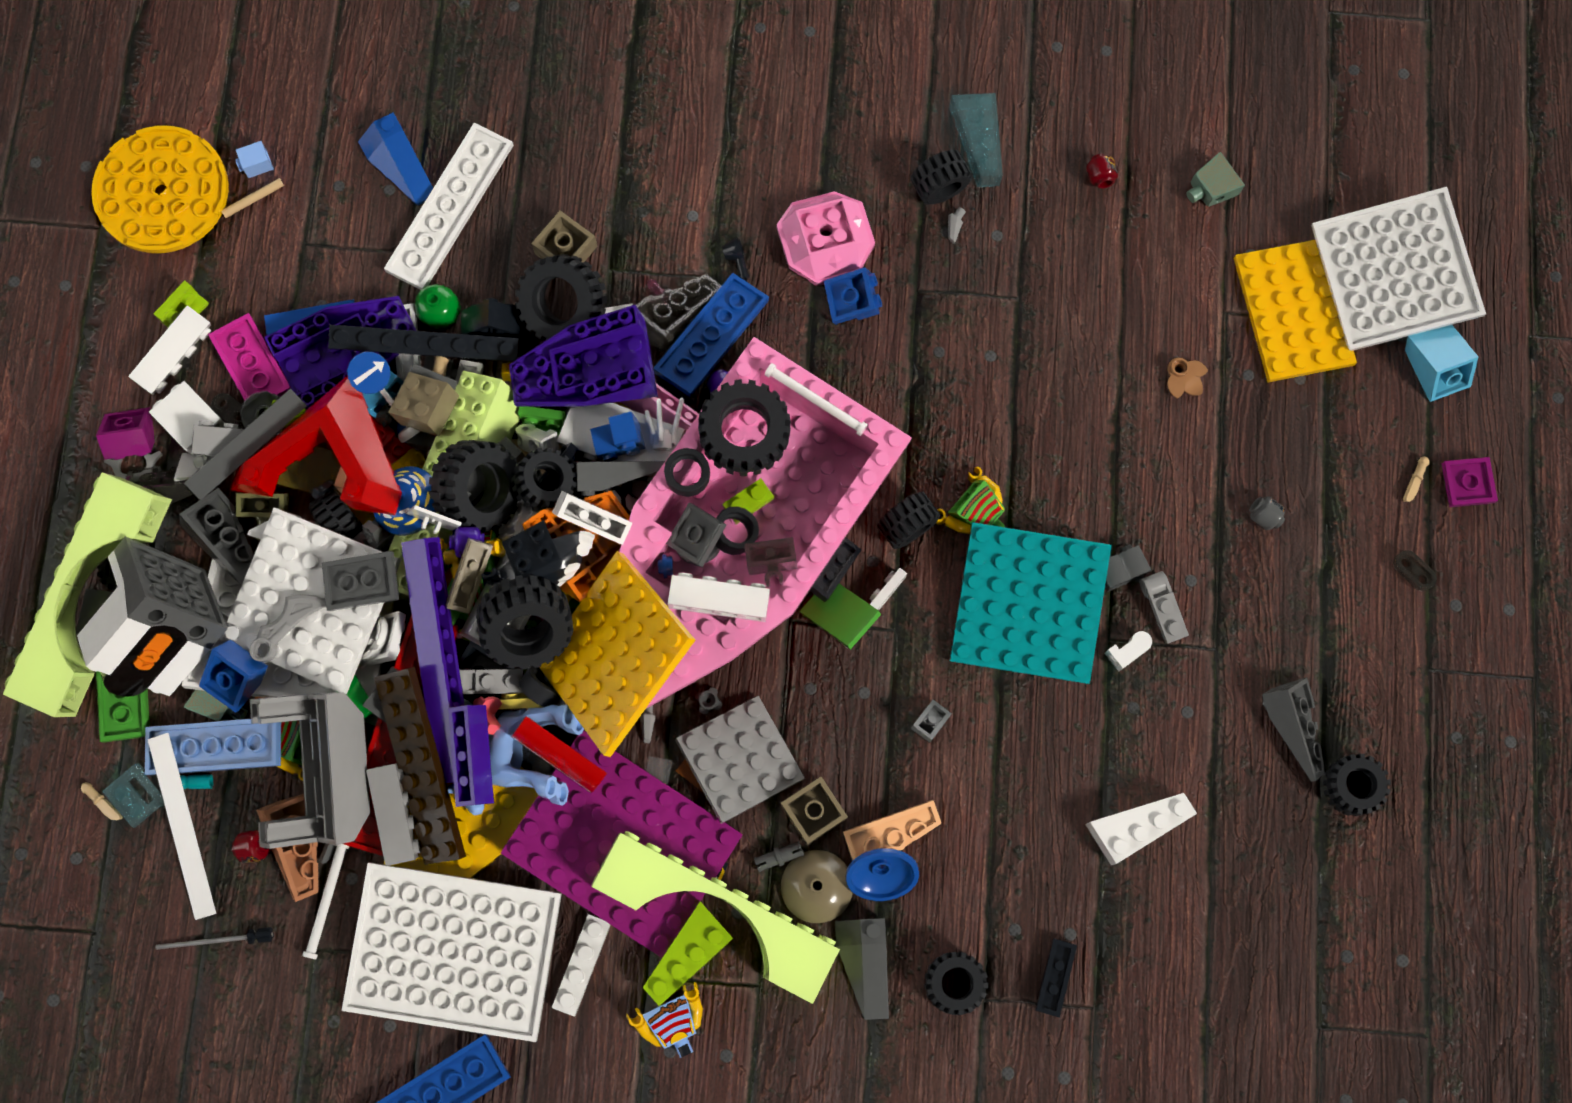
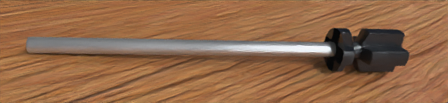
[156,927,274,950]

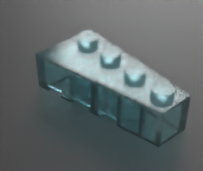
[949,93,1003,187]

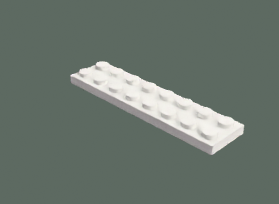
[384,123,514,290]

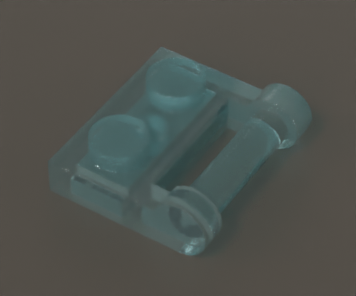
[102,763,165,828]

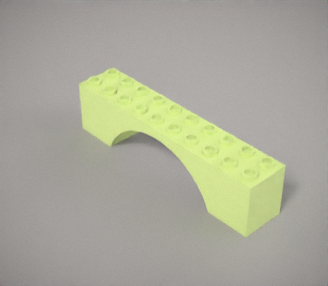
[388,371,520,604]
[3,472,172,717]
[591,831,840,1004]

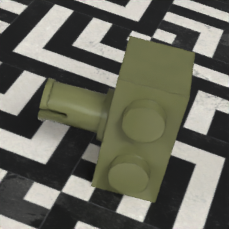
[236,493,289,540]

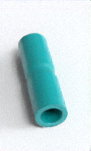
[180,774,213,790]

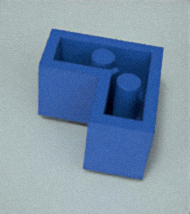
[590,412,646,462]

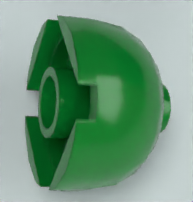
[414,284,461,331]

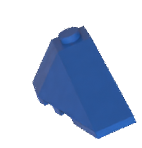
[358,112,433,206]

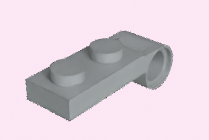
[1139,571,1189,644]
[459,669,523,694]

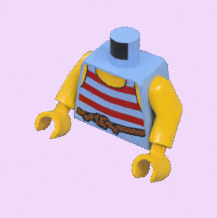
[626,982,703,1058]

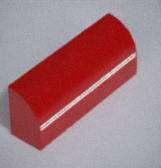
[511,716,607,793]

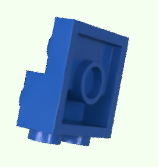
[824,267,882,325]

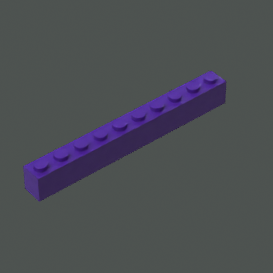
[401,537,465,783]

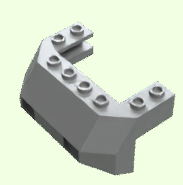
[250,692,370,849]

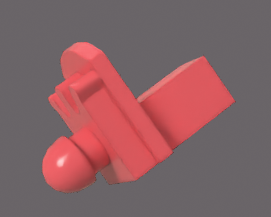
[473,696,502,735]

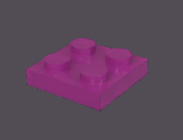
[1441,457,1498,508]

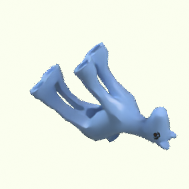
[447,705,584,816]

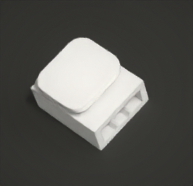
[149,381,224,456]

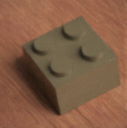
[531,211,598,262]
[388,372,459,436]
[781,777,848,845]

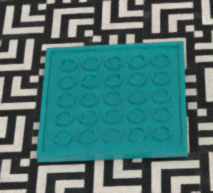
[950,522,1112,684]

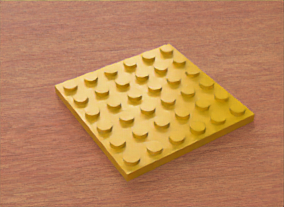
[539,551,695,757]

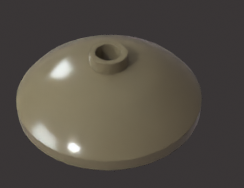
[781,850,853,923]

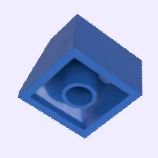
[199,640,268,713]

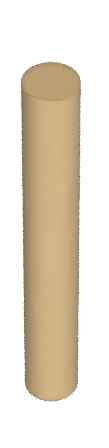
[221,178,284,218]

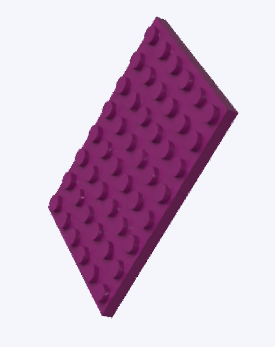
[500,731,743,958]

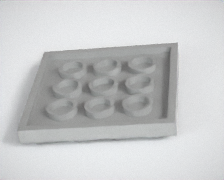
[675,696,805,824]

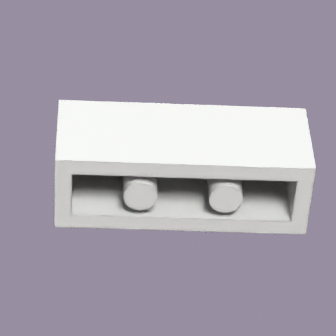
[552,491,632,545]

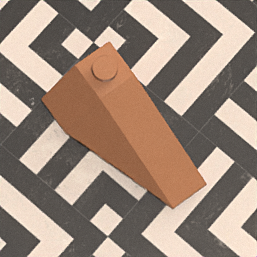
[256,794,318,902]

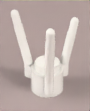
[645,398,684,450]

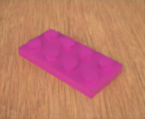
[208,313,291,400]

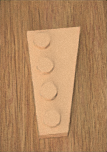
[843,800,941,861]

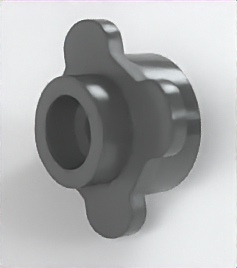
[695,688,722,714]

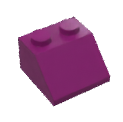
[96,407,155,460]

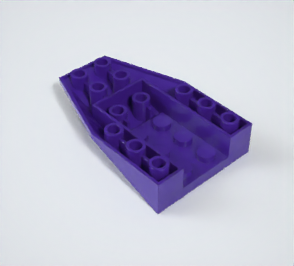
[264,296,417,409]
[509,305,658,406]

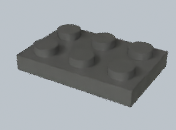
[322,551,399,611]

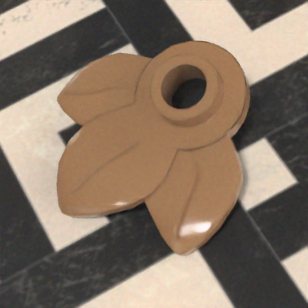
[1167,358,1208,399]

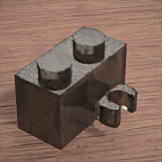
[744,537,798,587]

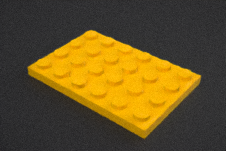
[1233,240,1357,382]

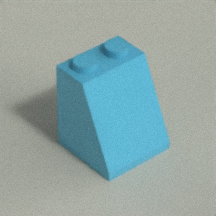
[1405,325,1478,402]

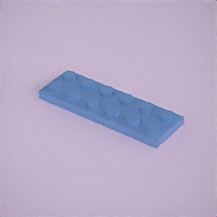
[145,719,281,775]

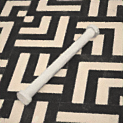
[764,363,868,436]
[302,844,349,959]

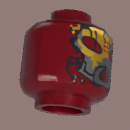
[1086,154,1118,189]
[232,830,269,863]

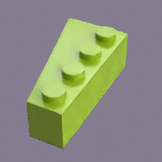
[643,901,733,1006]

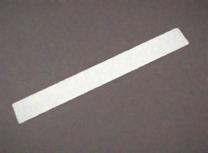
[148,733,216,920]

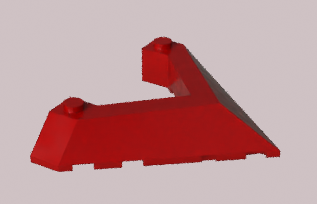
[231,375,402,515]

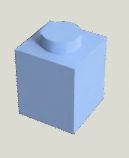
[235,141,274,178]

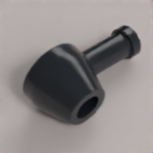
[722,237,750,280]

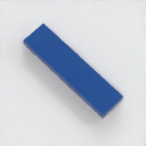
[264,299,355,336]

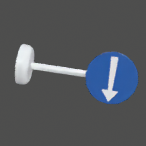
[347,352,420,443]

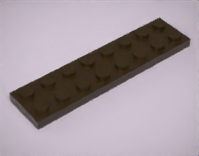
[374,667,466,865]

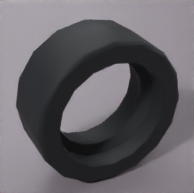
[664,448,710,497]
[716,506,759,555]
[519,666,562,707]

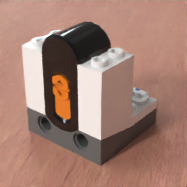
[77,536,228,697]

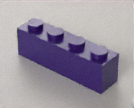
[448,705,494,807]

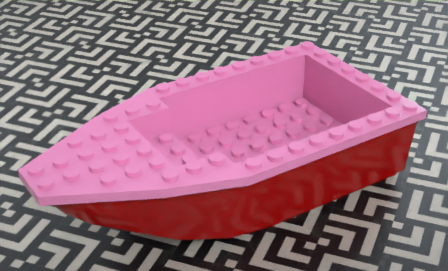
[619,337,912,709]

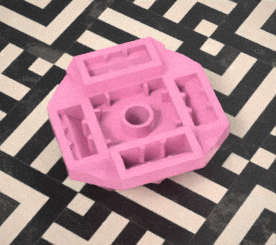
[777,191,875,286]

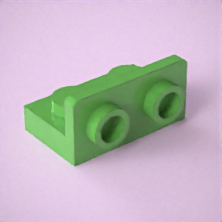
[518,406,567,437]

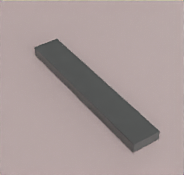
[184,389,307,500]

